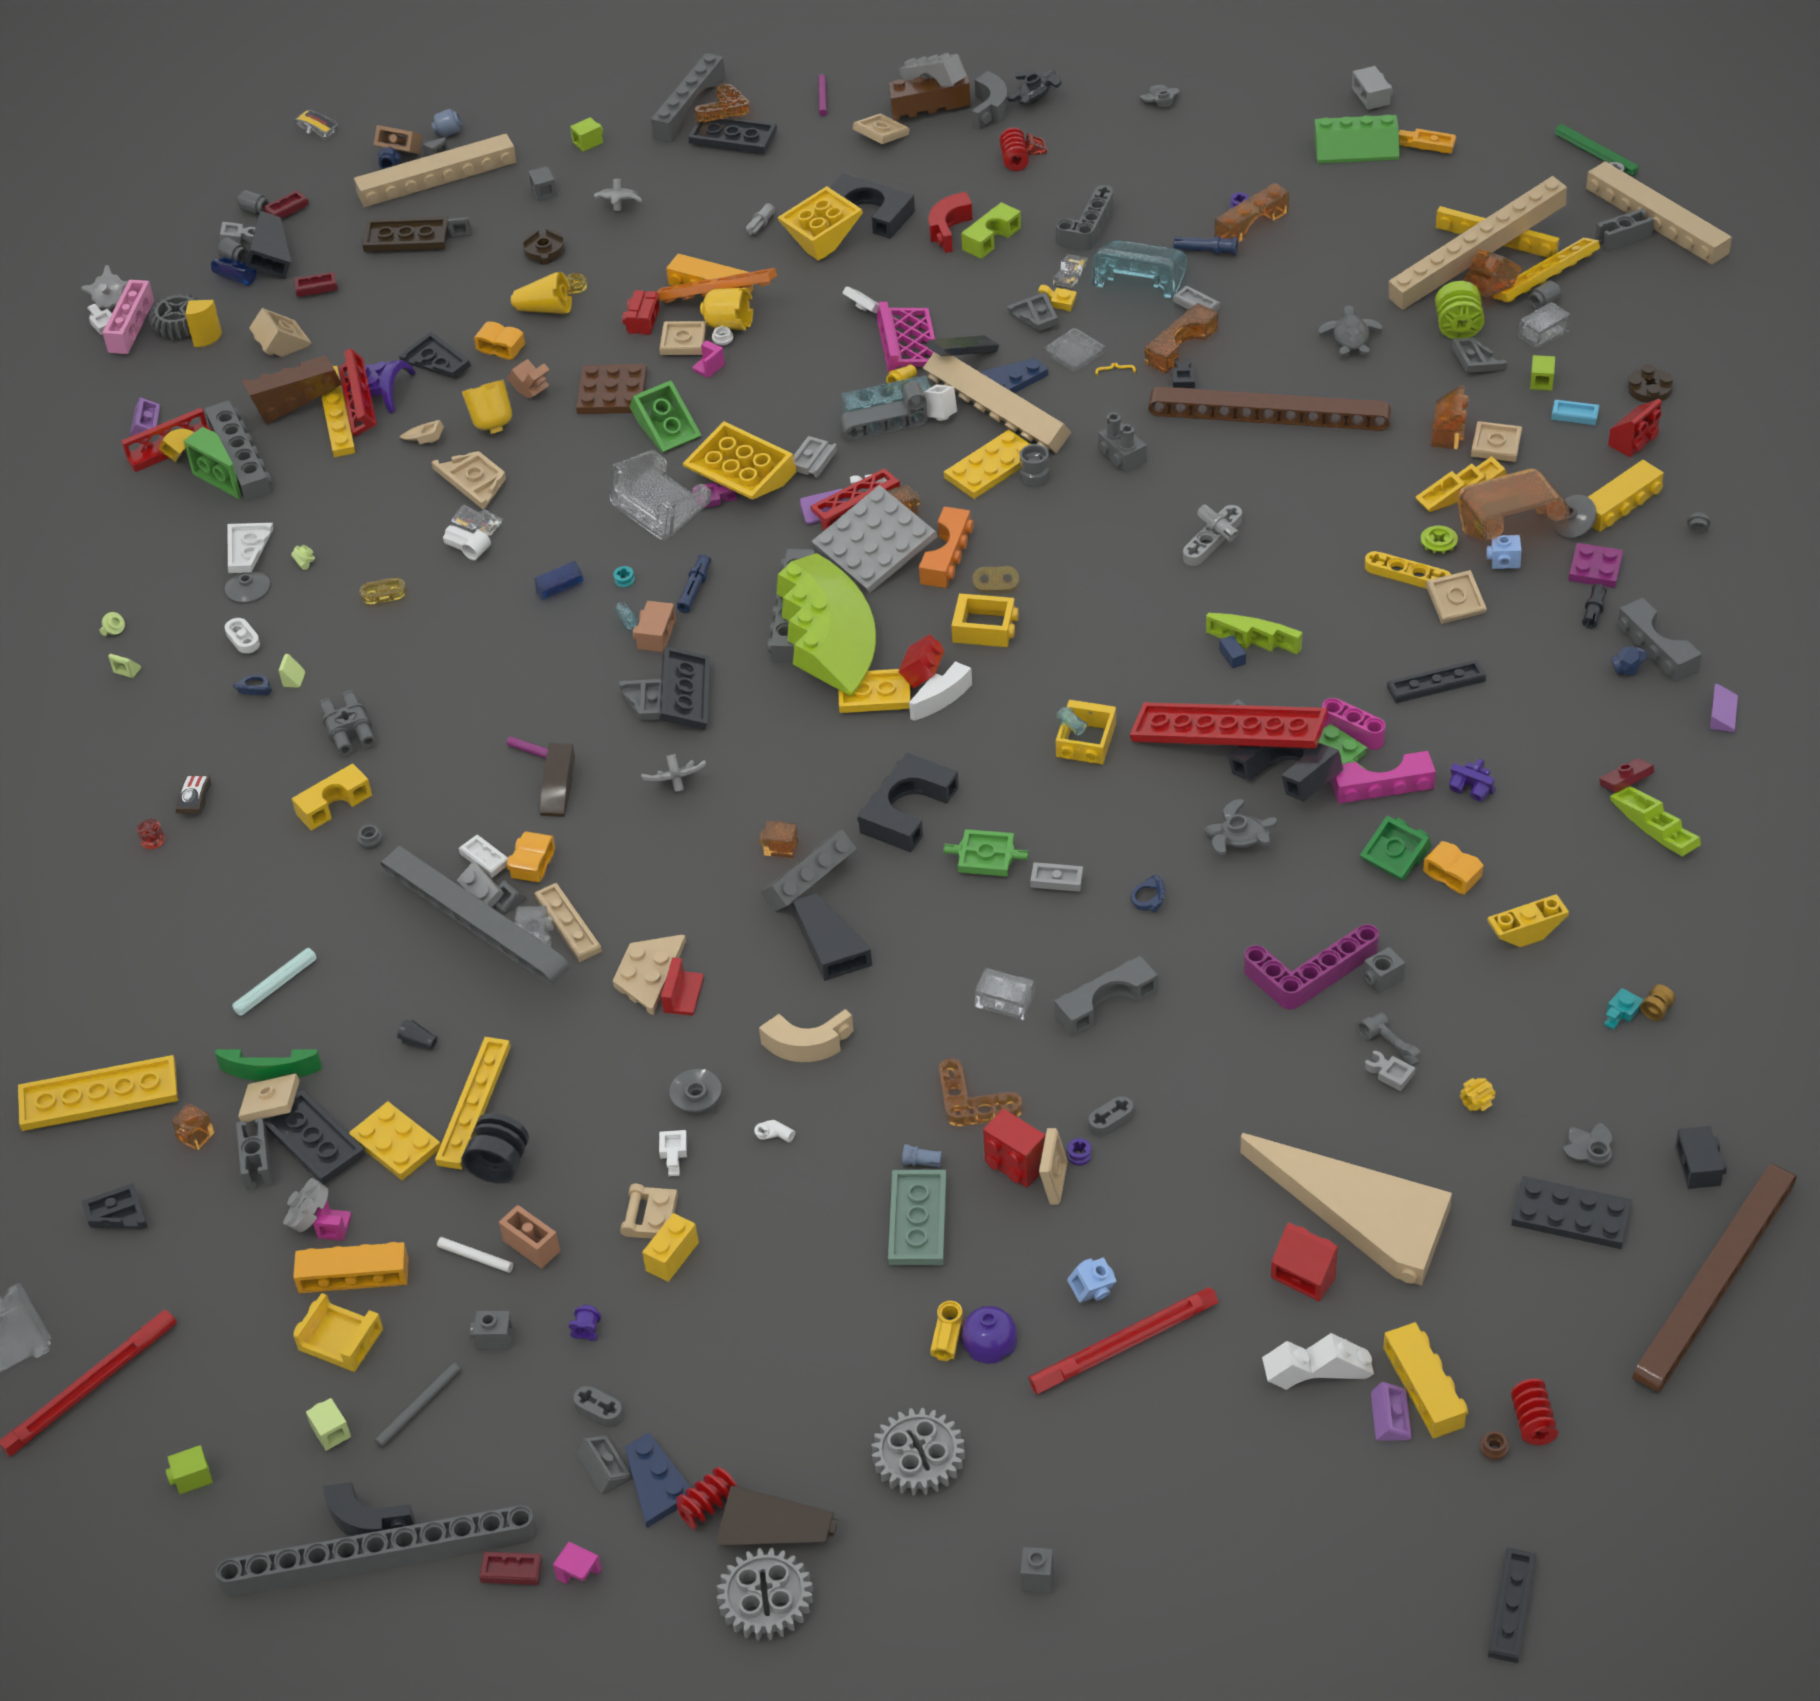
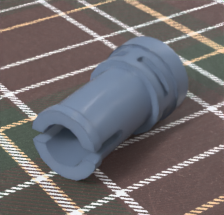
[902,1144,942,1168]

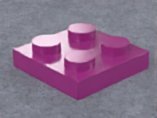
[1568,543,1623,588]

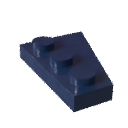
[980,358,1048,393]
[625,1432,691,1528]

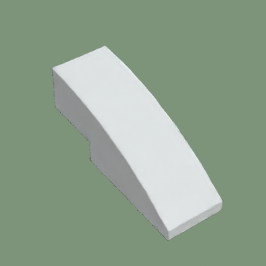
[909,662,972,721]

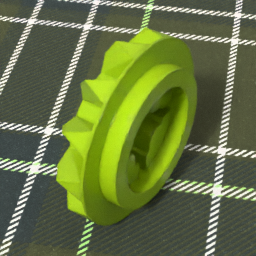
[1421,525,1458,555]

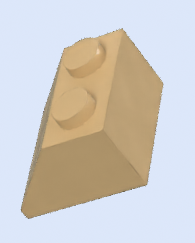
[249,308,311,357]

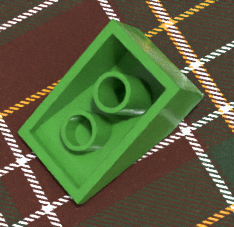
[630,380,701,453]
[184,427,242,499]

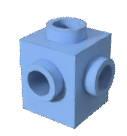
[1486,535,1521,569]
[1067,1257,1116,1303]

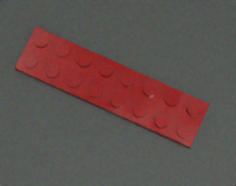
[1130,702,1329,748]

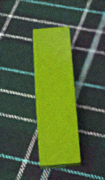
[1206,613,1303,654]
[1610,786,1701,856]

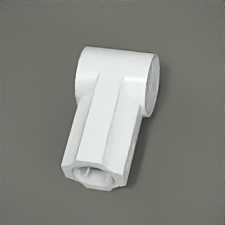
[443,525,491,560]

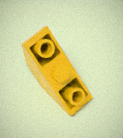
[1487,894,1569,947]

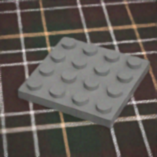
[812,485,938,594]

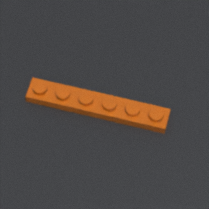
[657,268,777,303]

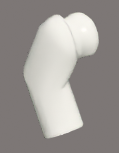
[754,1120,795,1142]

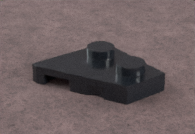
[81,1183,148,1229]

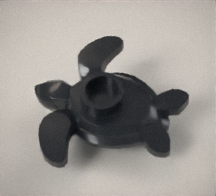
[1007,69,1062,105]

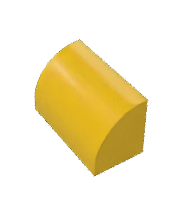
[185,300,222,347]
[158,429,194,462]

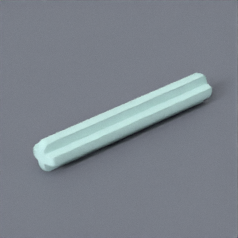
[232,948,316,1016]

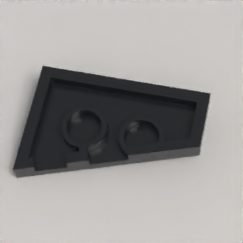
[399,332,471,378]

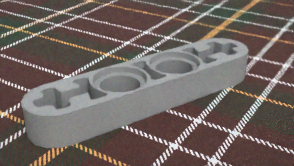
[1183,505,1242,566]

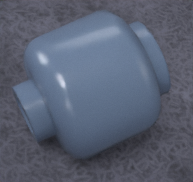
[431,109,463,138]

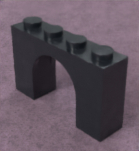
[830,173,915,239]
[1228,743,1343,802]
[857,753,959,853]

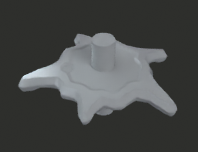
[593,179,642,211]
[81,265,128,310]
[641,754,706,791]

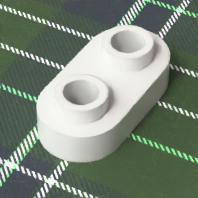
[225,618,260,653]

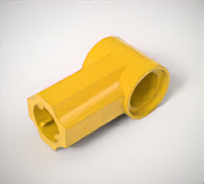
[930,1301,964,1361]

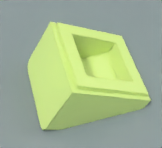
[108,654,141,678]
[279,654,305,688]

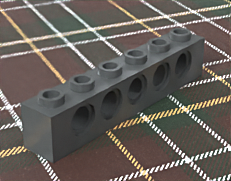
[204,400,272,502]
[767,549,814,663]

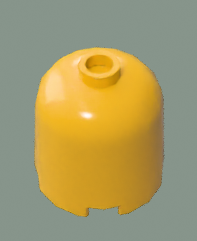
[700,288,753,330]
[462,379,512,434]

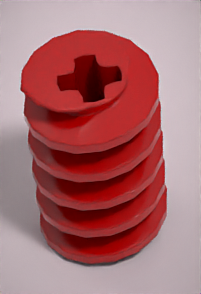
[999,128,1029,171]
[1511,1378,1559,1445]
[676,1467,737,1530]

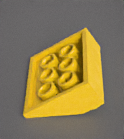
[683,421,797,500]

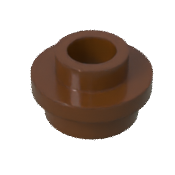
[1480,1431,1509,1460]

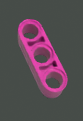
[1322,698,1385,750]

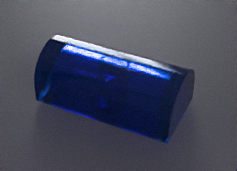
[211,256,257,286]
[534,561,584,600]

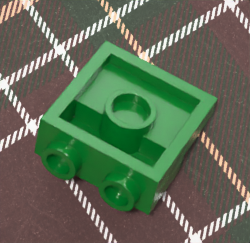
[1360,815,1432,881]

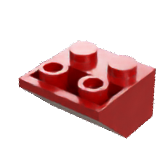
[1608,399,1662,457]
[1271,1222,1338,1302]

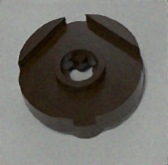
[523,229,565,265]
[1628,364,1673,403]

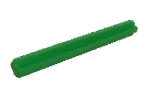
[1555,124,1639,176]

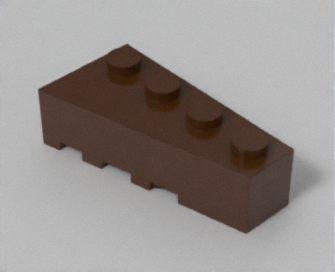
[889,75,971,121]

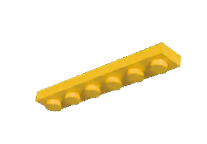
[1436,206,1559,258]
[1492,238,1600,302]
[321,366,356,457]
[435,1037,511,1170]

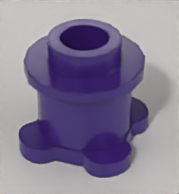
[569,1305,601,1341]

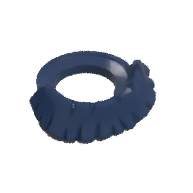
[233,675,272,695]
[1131,875,1165,912]

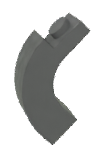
[972,71,1008,130]

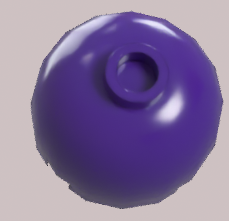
[962,1306,1017,1364]

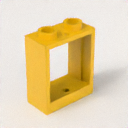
[952,593,1019,647]
[1056,700,1116,764]

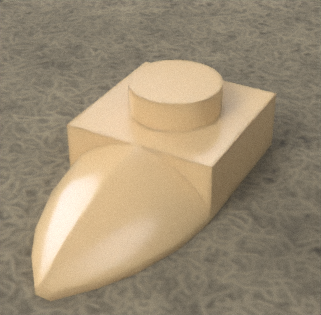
[400,420,444,444]

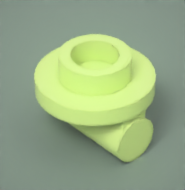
[291,545,315,570]
[99,612,125,636]

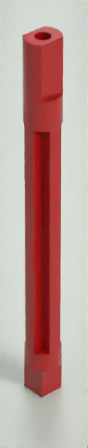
[1028,1287,1219,1395]
[0,1309,177,1457]

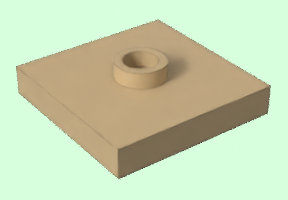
[853,113,910,144]
[659,321,707,355]
[1471,421,1522,462]
[1426,570,1487,624]
[238,1073,300,1122]
[1039,1128,1068,1205]

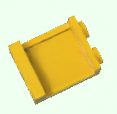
[293,1293,383,1372]

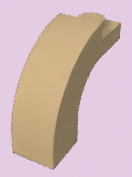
[759,1009,854,1062]

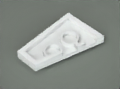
[227,523,273,573]

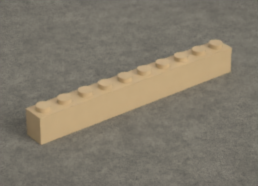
[1389,176,1567,310]

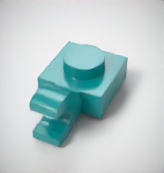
[1604,988,1644,1029]

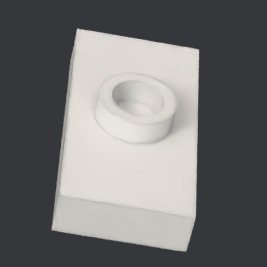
[843,286,879,313]
[459,835,508,878]

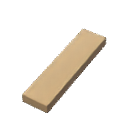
[534,883,602,962]

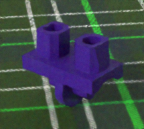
[1449,759,1496,802]

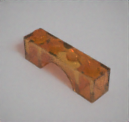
[1215,183,1289,243]
[1144,303,1218,374]

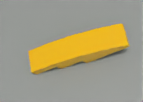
[1416,456,1507,512]

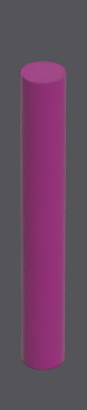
[818,74,827,116]
[506,736,548,758]

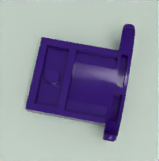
[350,360,415,413]

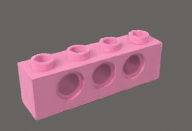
[102,280,155,354]

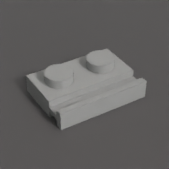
[793,436,837,478]

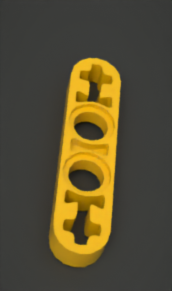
[1364,551,1451,589]

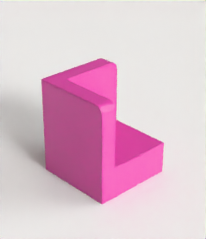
[693,340,725,378]
[313,1200,351,1241]
[553,1542,602,1584]

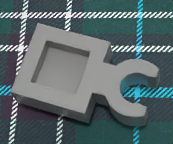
[220,222,255,243]
[1365,1051,1415,1091]

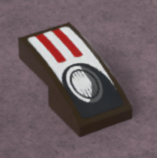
[175,775,211,813]

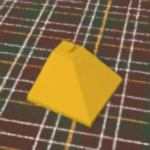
[778,186,863,261]

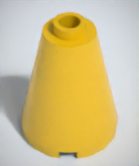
[511,272,572,314]

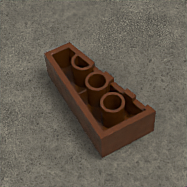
[242,355,342,425]

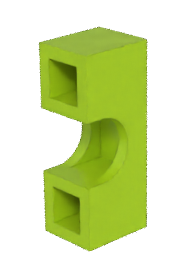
[961,202,1021,259]

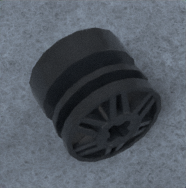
[461,1113,529,1184]

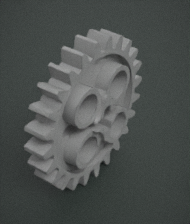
[872,1408,965,1496]
[717,1548,813,1640]

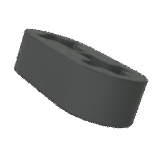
[1089,1096,1133,1136]
[573,1386,623,1427]

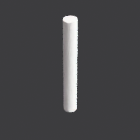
[437,1237,513,1273]

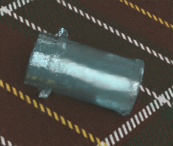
[615,602,639,629]
[1056,707,1087,735]

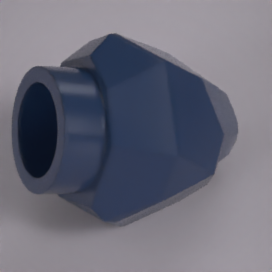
[377,146,402,169]
[1611,647,1647,675]

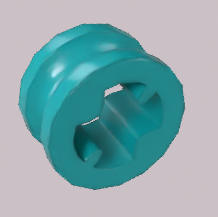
[613,566,635,588]

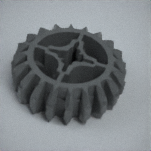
[149,293,198,341]

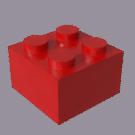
[983,1109,1046,1188]

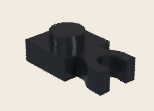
[1172,358,1195,389]

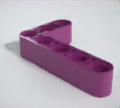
[1244,924,1379,1010]

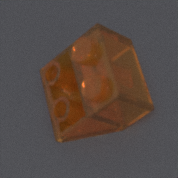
[1463,249,1522,298]
[1431,385,1468,449]

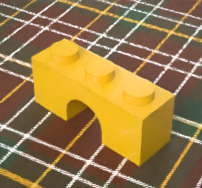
[291,763,372,831]

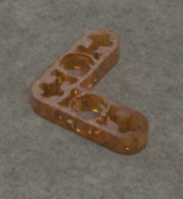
[695,84,750,121]
[939,1058,1023,1126]

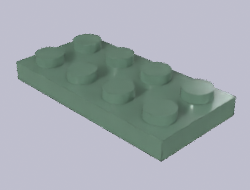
[888,1170,947,1265]

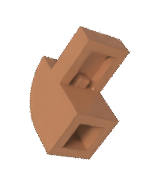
[507,359,549,398]

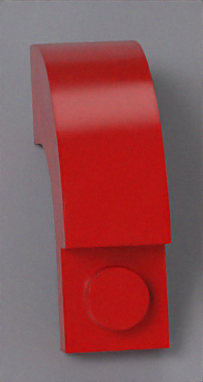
[928,192,973,253]

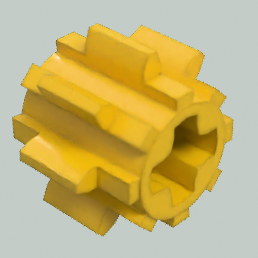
[1460,1078,1496,1111]

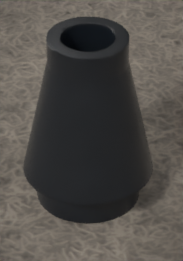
[397,1020,438,1050]

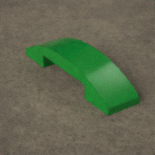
[215,1049,322,1081]

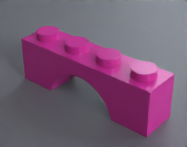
[1331,751,1436,804]

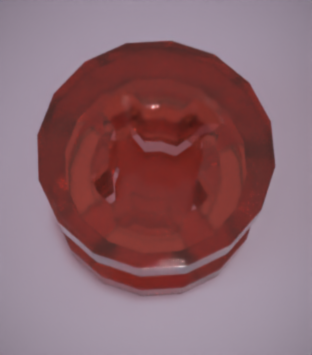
[136,818,165,849]

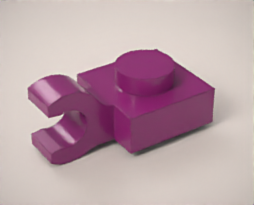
[695,482,737,509]

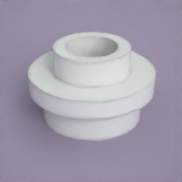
[712,326,733,346]

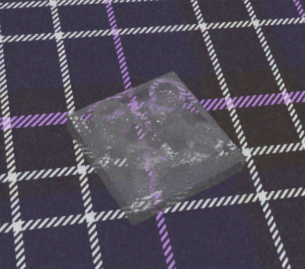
[1044,327,1105,372]

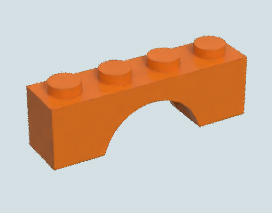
[919,507,974,588]

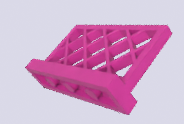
[877,302,935,373]

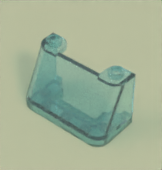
[1092,240,1187,298]

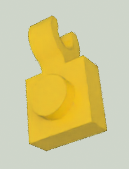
[1038,285,1077,312]

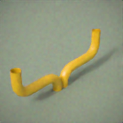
[1095,363,1136,376]

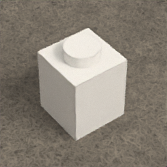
[924,385,957,421]

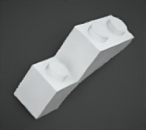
[1262,1333,1374,1390]

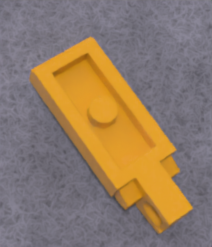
[1399,129,1456,154]

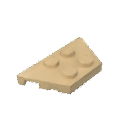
[431,451,506,509]
[613,935,686,1015]

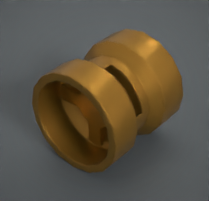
[1640,984,1676,1021]

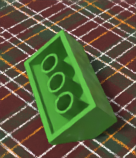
[1314,115,1399,164]

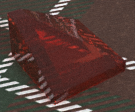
[1025,133,1048,156]

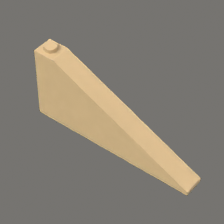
[1240,1133,1452,1286]

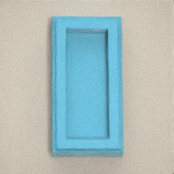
[1551,400,1599,426]

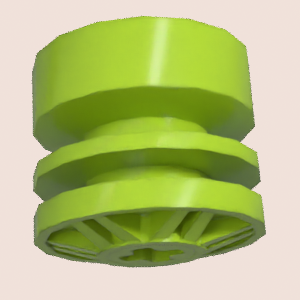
[1435,281,1484,339]

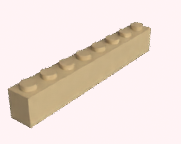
[354,133,517,207]
[1586,161,1732,265]
[923,352,1072,454]

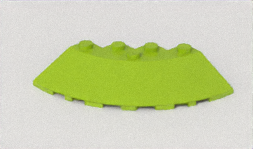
[776,553,876,696]

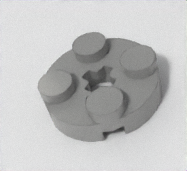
[283,1178,328,1232]

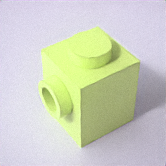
[306,1398,351,1451]

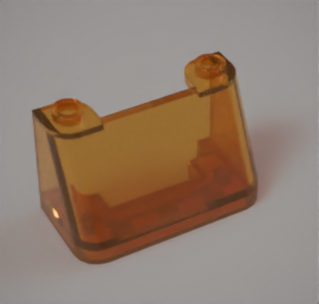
[1457,469,1570,541]

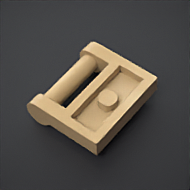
[620,1184,678,1239]

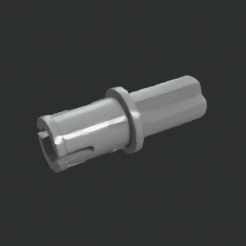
[746,203,775,236]
[1197,504,1239,542]

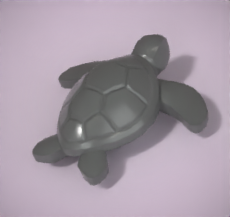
[1318,305,1382,357]
[1204,799,1278,855]

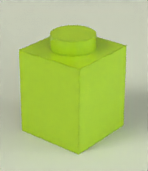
[570,117,603,152]
[1530,355,1555,391]
[165,1445,213,1494]

